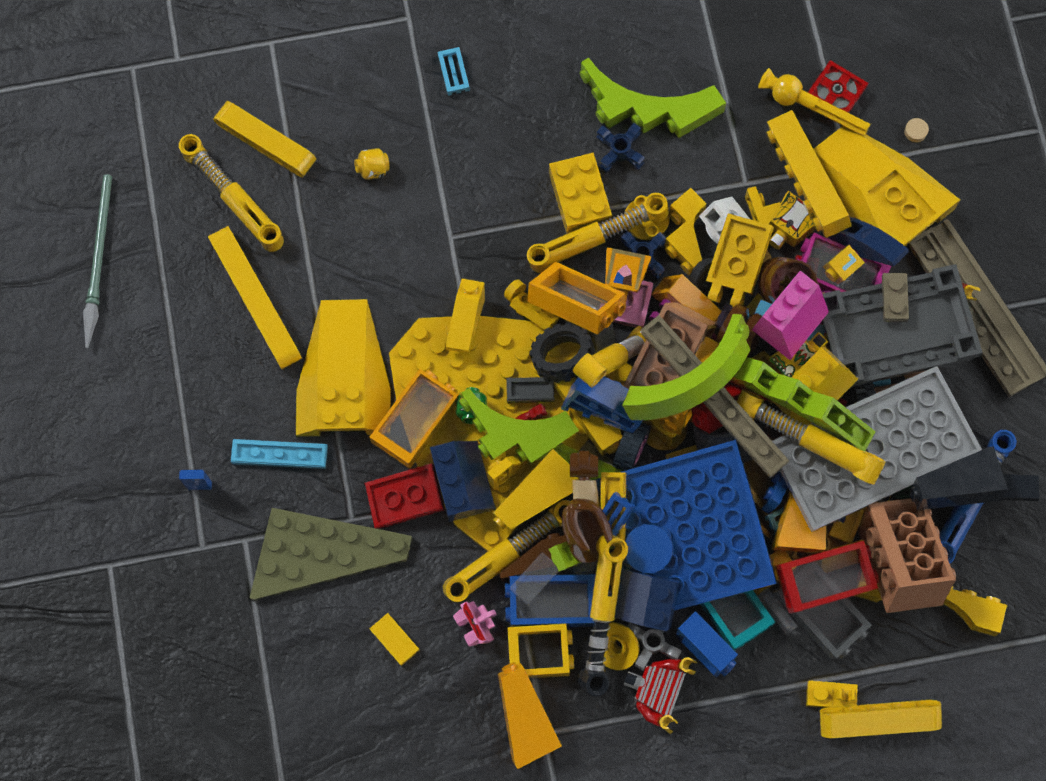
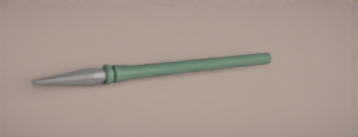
[83,174,112,348]

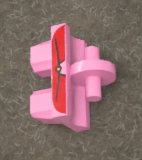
[453,601,497,646]

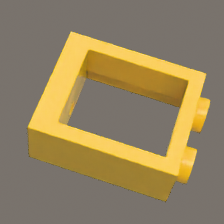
[508,624,574,678]

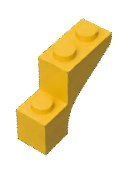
[665,188,706,275]

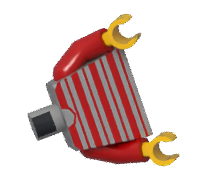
[624,657,697,734]

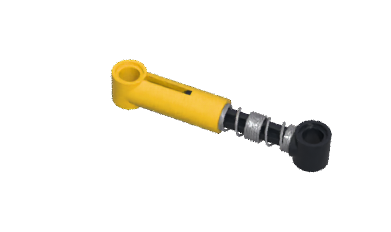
[577,535,628,696]

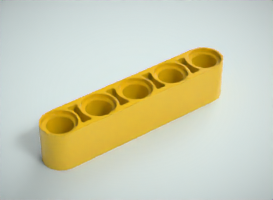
[213,101,316,177]
[820,700,942,738]

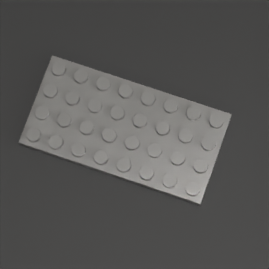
[772,366,982,532]

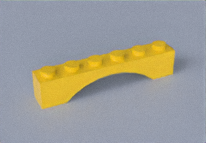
[854,567,1007,636]

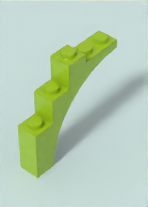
[579,58,726,138]

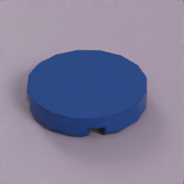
[625,524,673,573]

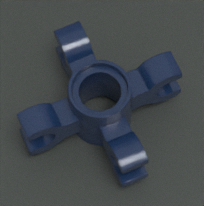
[596,123,645,173]
[620,231,666,280]

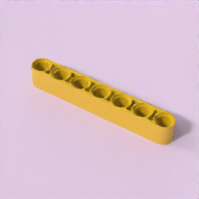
[208,226,302,370]

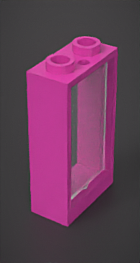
[797,233,891,292]

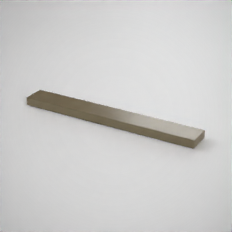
[640,315,789,478]

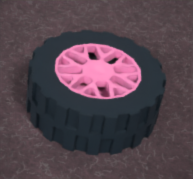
[613,422,651,471]

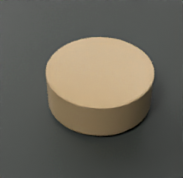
[904,118,929,142]

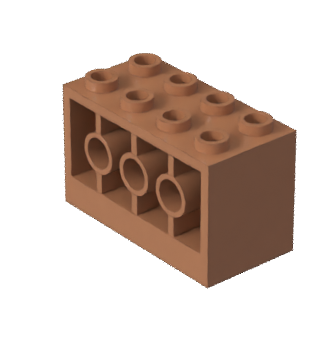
[623,302,718,389]
[857,498,956,613]

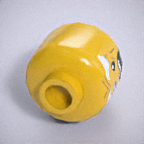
[354,148,389,180]

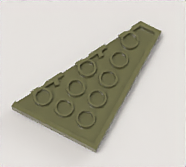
[250,508,412,601]

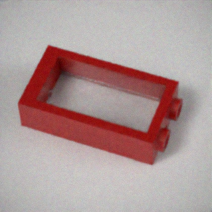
[775,541,879,613]

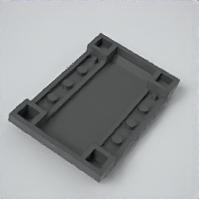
[822,264,983,387]

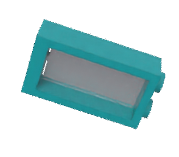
[700,590,775,651]

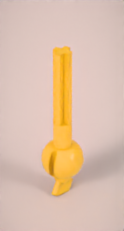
[758,68,871,136]

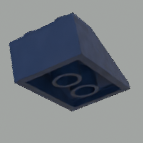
[615,568,680,631]

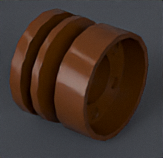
[756,257,818,304]

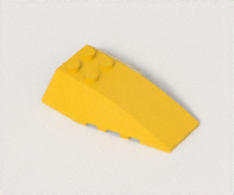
[296,299,391,437]

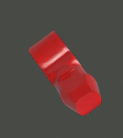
[515,404,548,420]

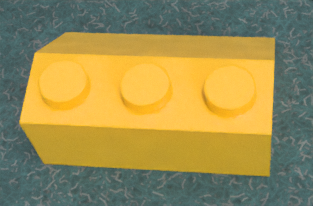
[772,345,858,426]

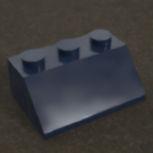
[430,441,496,522]

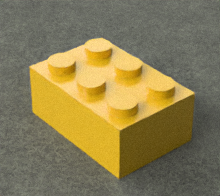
[549,152,612,234]

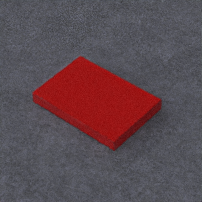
[365,463,444,529]

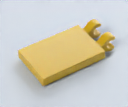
[706,213,774,307]

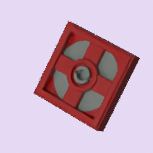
[808,60,869,113]

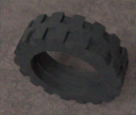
[530,323,596,383]

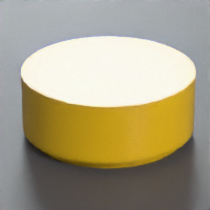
[504,279,526,302]

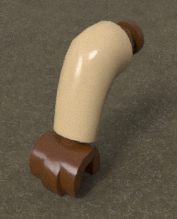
[570,451,600,506]

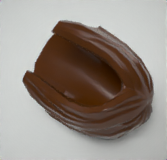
[562,498,613,563]

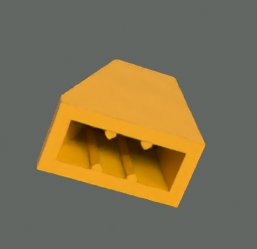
[651,274,722,323]

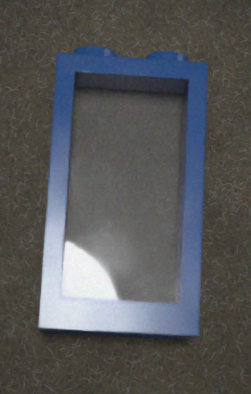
[505,574,596,627]

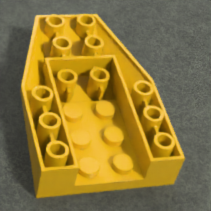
[814,126,960,247]

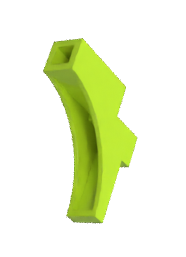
[459,388,579,464]

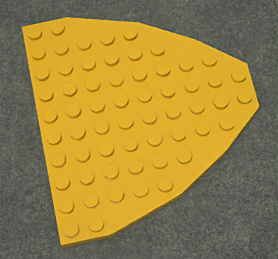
[389,316,632,552]

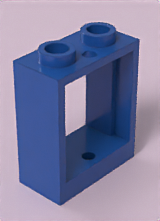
[675,611,738,678]

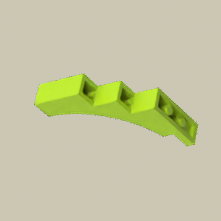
[728,357,876,451]

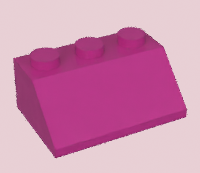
[752,271,829,360]

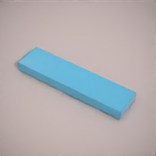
[231,439,328,469]

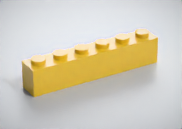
[766,110,852,238]

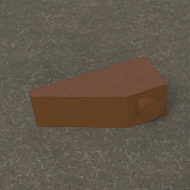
[500,533,571,582]

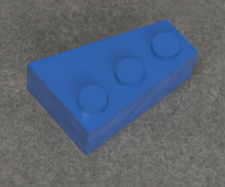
[561,376,642,433]

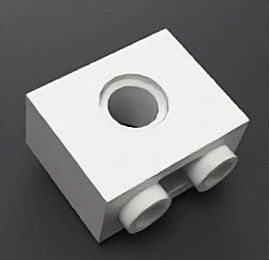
[699,197,750,244]

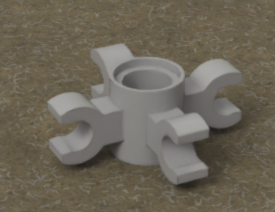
[627,623,681,671]

